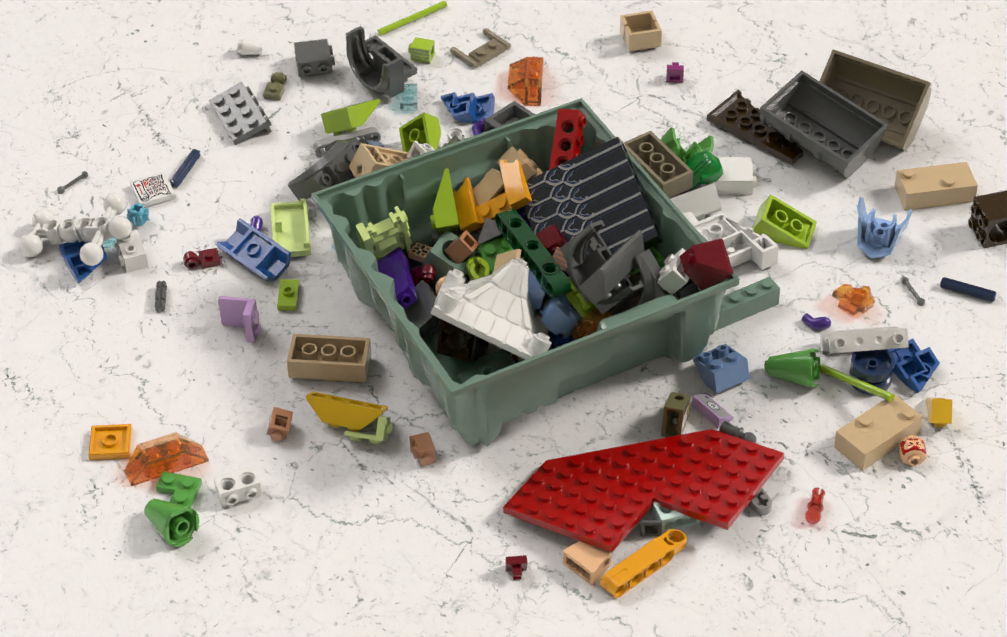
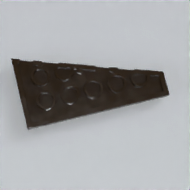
[707,89,803,165]

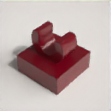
[505,555,527,580]

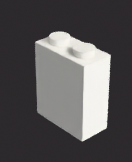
[713,157,756,194]

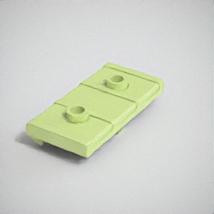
[271,198,311,257]

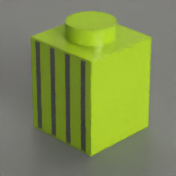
[408,37,435,64]

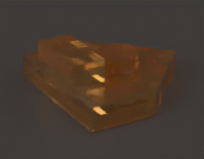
[832,284,875,316]

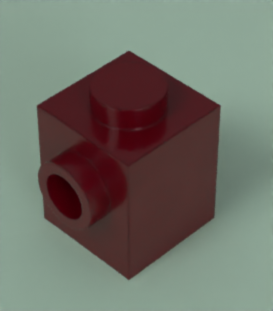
[536,224,567,256]

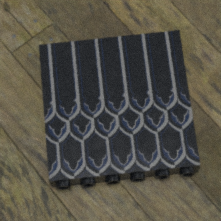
[522,137,663,277]

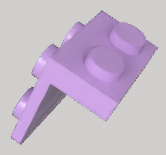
[218,296,261,343]

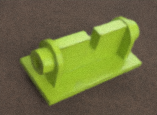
[565,277,596,318]

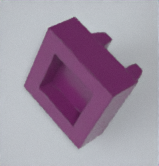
[666,62,684,83]

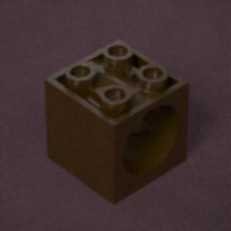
[968,190,1007,248]
[436,319,488,363]

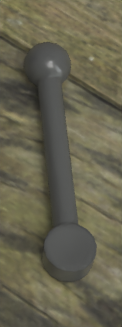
[57,171,88,194]
[901,277,925,306]

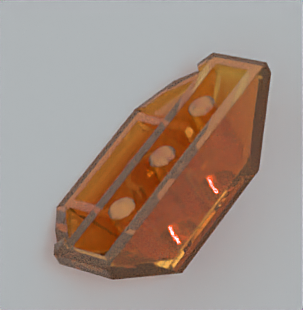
[507,57,544,106]
[125,432,209,486]

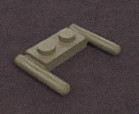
[450,28,511,69]

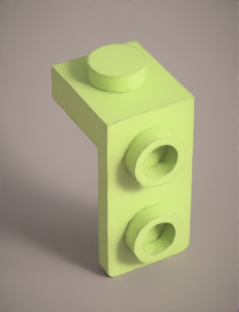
[344,416,393,444]

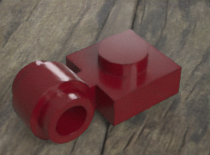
[183,248,220,269]
[411,264,436,286]

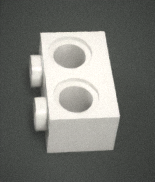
[214,465,262,508]

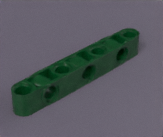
[495,209,572,298]

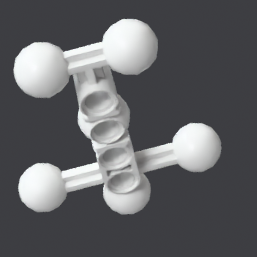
[19,192,132,266]

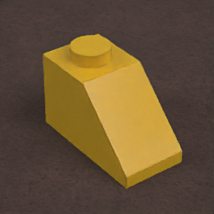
[926,397,952,427]

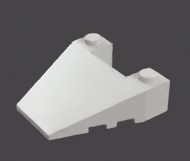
[692,212,778,270]

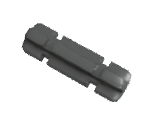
[154,280,167,312]

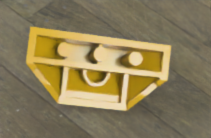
[306,391,388,431]

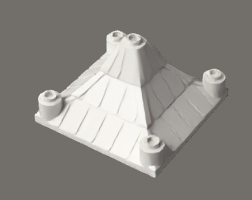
[431,258,552,360]

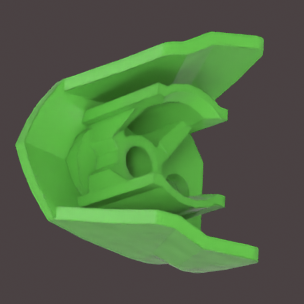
[660,127,714,162]

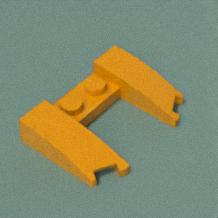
[454,160,533,233]

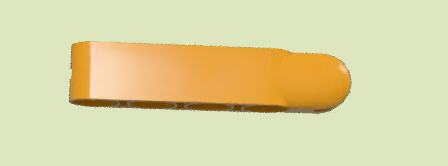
[600,529,687,598]

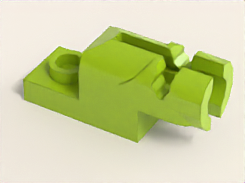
[466,256,490,282]

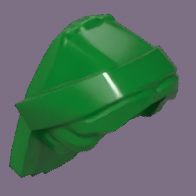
[684,150,723,191]

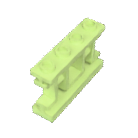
[355,206,412,261]

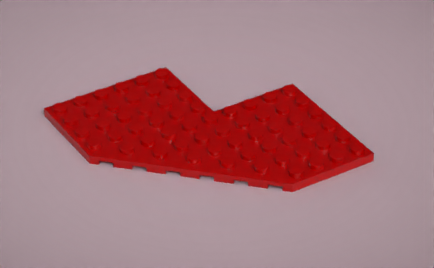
[503,429,784,553]

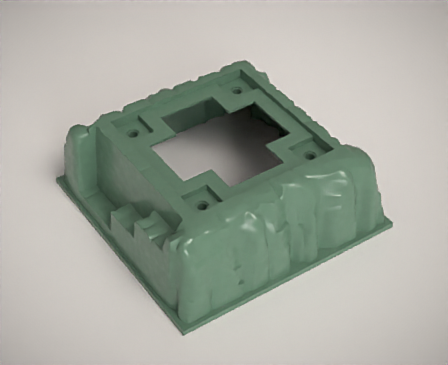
[311,98,739,447]

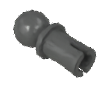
[719,421,756,443]

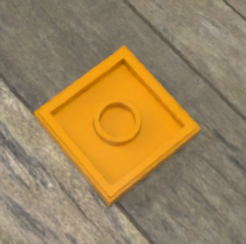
[88,424,132,460]

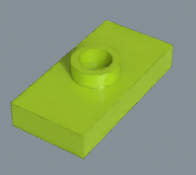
[277,279,300,311]

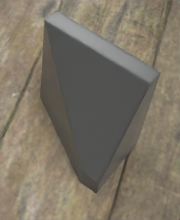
[640,520,662,536]

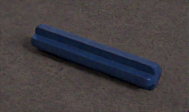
[170,149,201,188]
[940,277,996,302]

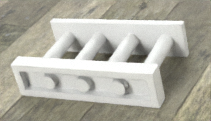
[820,326,909,354]

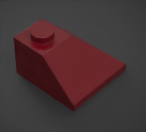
[679,239,734,290]

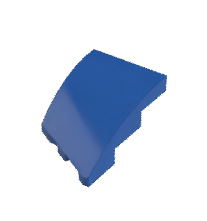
[440,92,495,124]
[59,240,107,283]
[887,339,940,393]

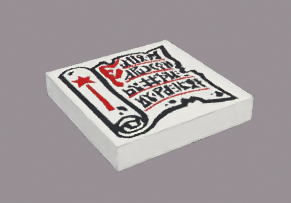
[130,172,176,208]

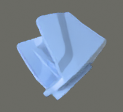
[857,197,913,258]

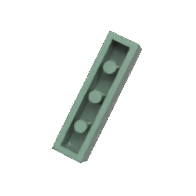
[715,277,780,331]

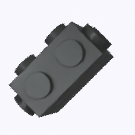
[294,39,335,77]

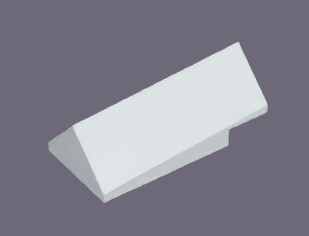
[669,183,722,221]

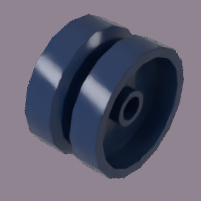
[849,349,895,395]

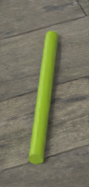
[377,0,447,36]
[820,364,895,402]

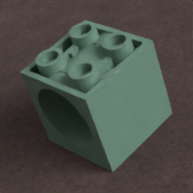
[420,229,477,286]

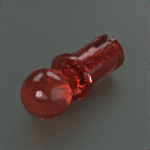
[805,488,826,524]

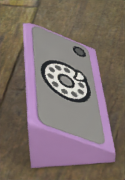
[692,394,733,428]

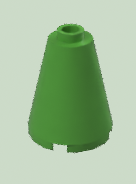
[764,348,821,388]
[144,499,200,547]

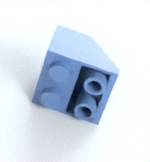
[693,344,750,393]

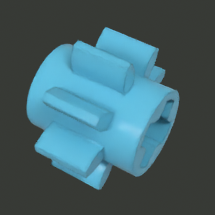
[127,203,149,226]

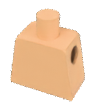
[563,541,612,586]

